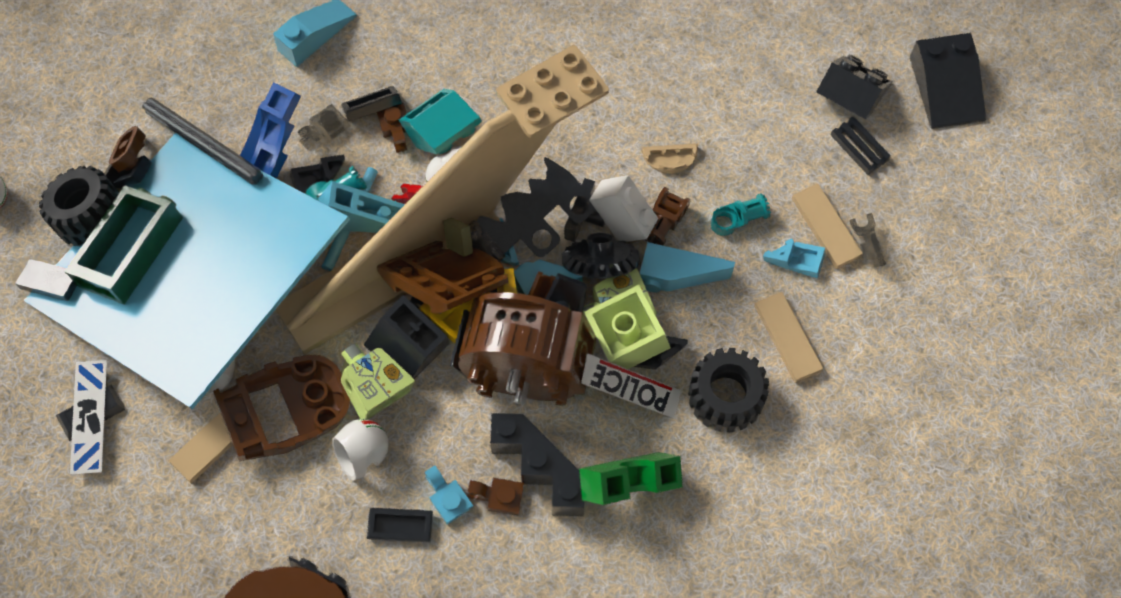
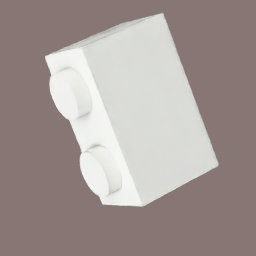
[589,175,658,242]

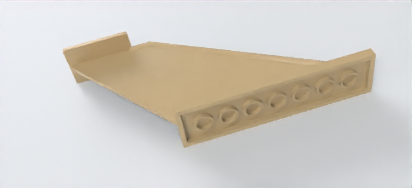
[276,45,609,355]

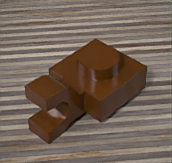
[377,103,407,153]
[467,477,524,516]

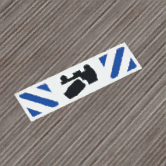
[70,360,107,474]

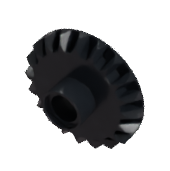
[562,232,640,278]

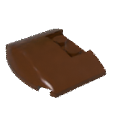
[377,241,508,313]

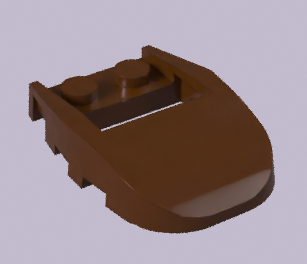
[213,354,350,462]

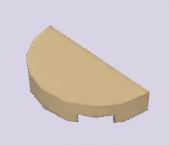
[641,143,699,174]

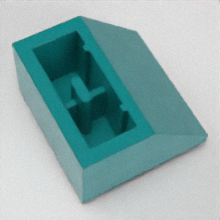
[399,88,483,154]

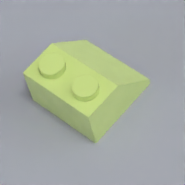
[584,285,670,369]

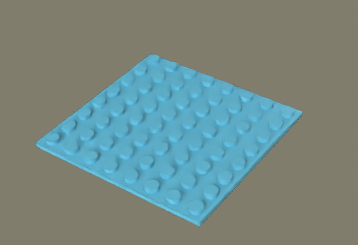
[24,133,350,410]

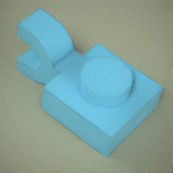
[424,465,473,525]

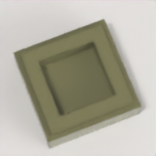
[443,217,473,257]

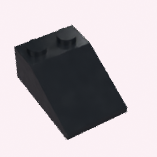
[909,33,986,129]

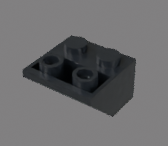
[816,55,892,120]
[364,295,450,379]

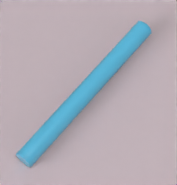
[321,167,378,271]

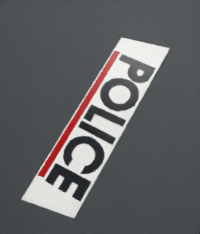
[581,353,681,418]

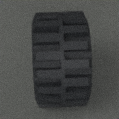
[39,165,120,246]
[688,347,769,433]

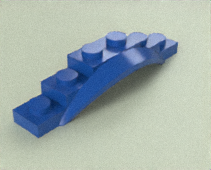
[240,82,301,179]

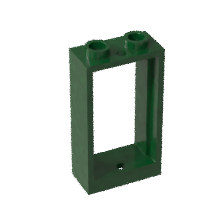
[64,186,183,305]

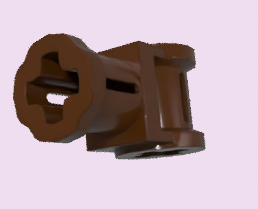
[644,187,691,246]

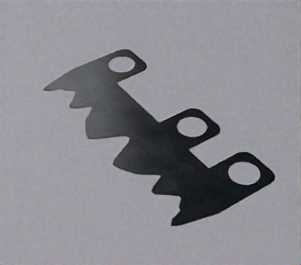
[472,157,596,293]

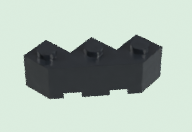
[490,413,584,517]

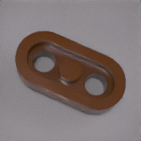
[108,126,146,172]

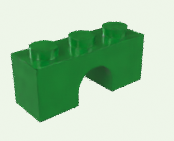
[579,452,683,505]

